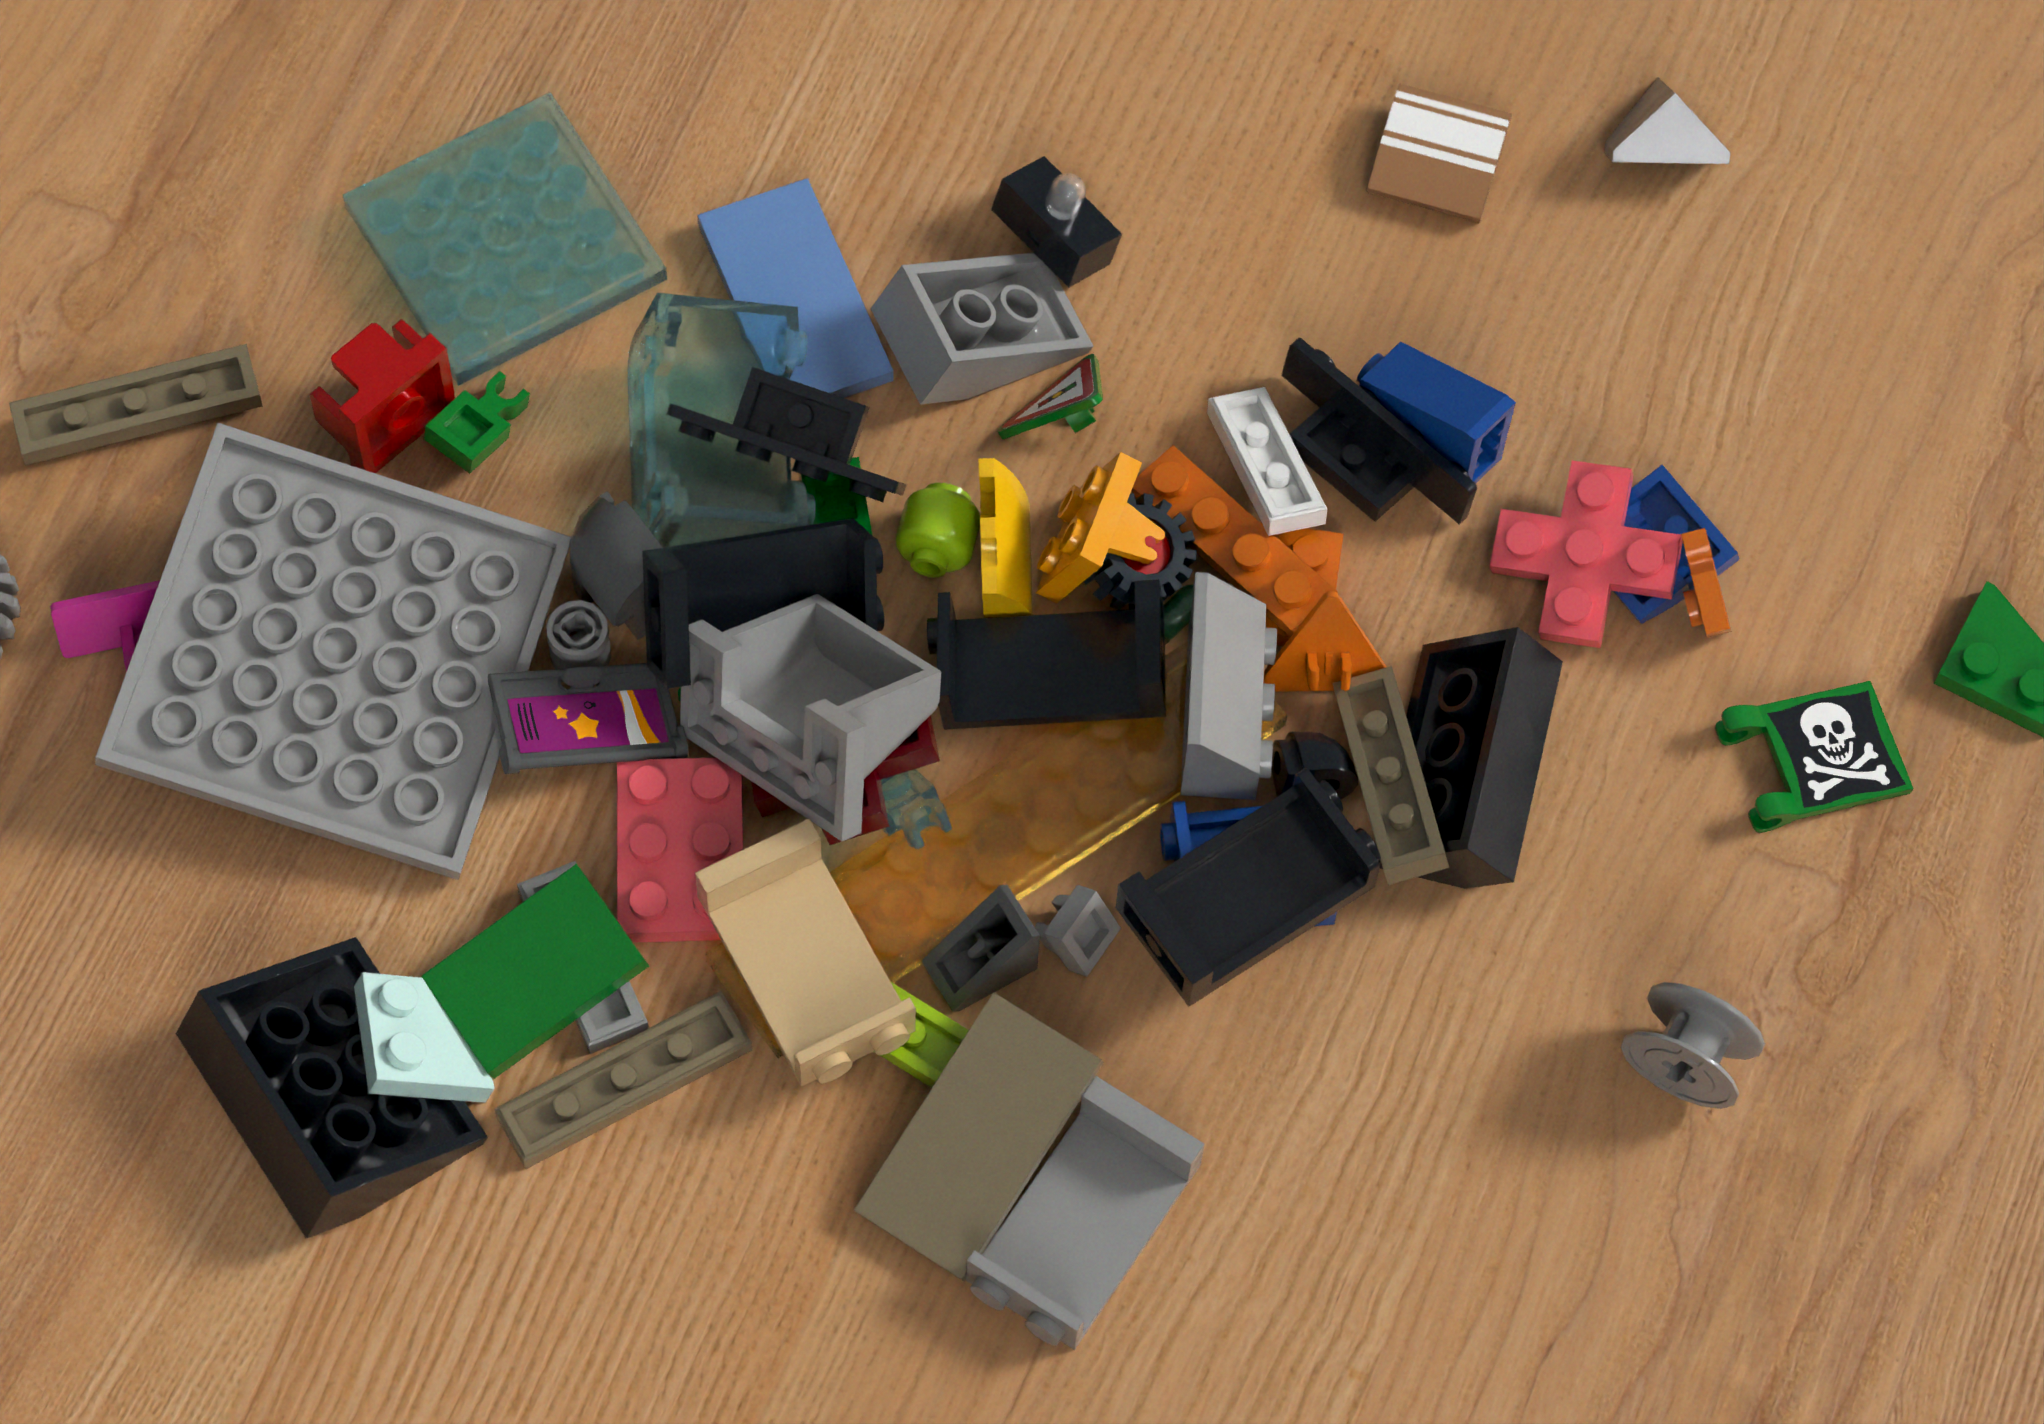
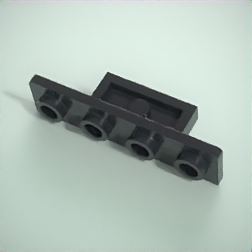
[1281,338,1477,525]
[666,367,907,502]

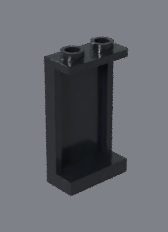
[1115,768,1381,1007]

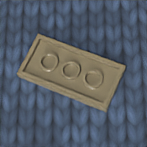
[854,992,1104,1282]

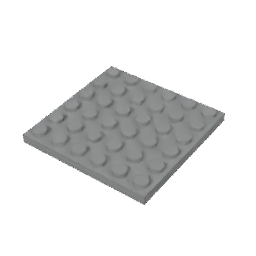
[95,423,571,880]

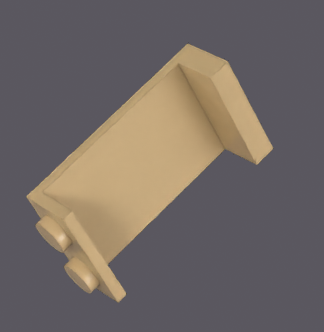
[695,818,916,1087]

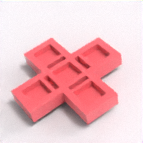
[1490,460,1683,648]

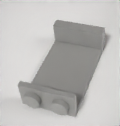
[966,1076,1205,1350]

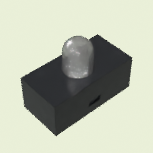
[991,156,1122,288]

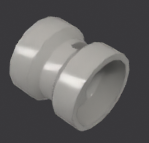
[546,600,611,669]

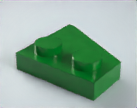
[1934,581,2044,737]

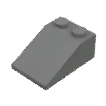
[871,253,1093,405]

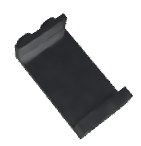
[642,518,884,689]
[927,579,1166,730]

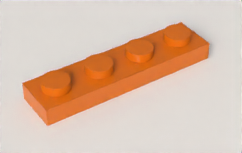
[1131,445,1338,637]

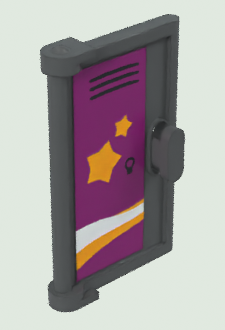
[488,663,688,774]

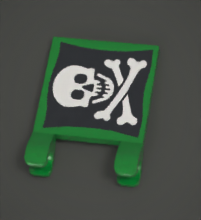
[1715,681,1914,833]

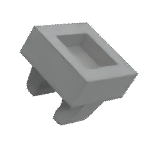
[1034,885,1121,977]

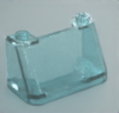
[628,293,815,548]

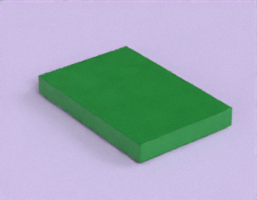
[421,864,649,1079]

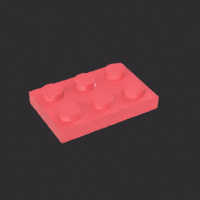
[617,758,744,943]

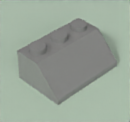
[1181,572,1277,800]

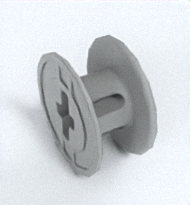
[1621,982,1765,1109]

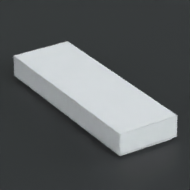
[1207,387,1327,536]

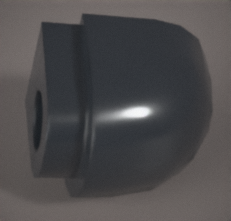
[1271,732,1358,799]

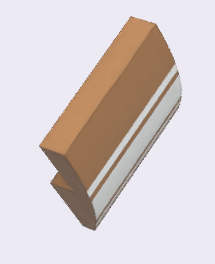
[1367,83,1512,223]

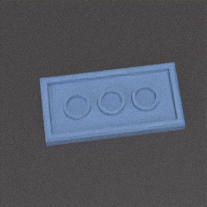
[697,178,894,398]

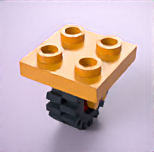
[1036,452,1197,610]

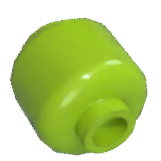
[896,483,980,578]

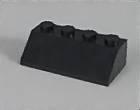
[1376,627,1563,889]

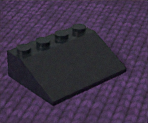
[176,937,488,1239]

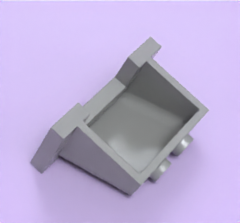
[680,594,941,842]

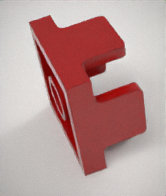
[309,319,455,474]

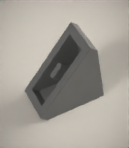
[921,885,1040,1012]

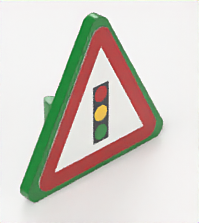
[997,354,1103,439]

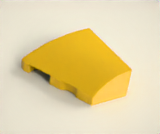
[978,458,1033,618]

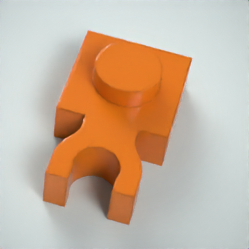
[1681,528,1732,638]

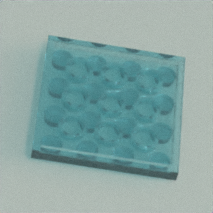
[343,92,667,386]

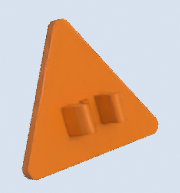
[1263,591,1387,692]

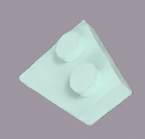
[354,972,494,1103]

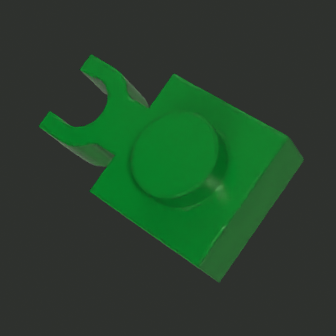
[424,371,530,474]

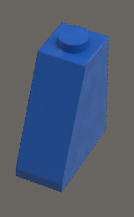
[1357,341,1516,484]

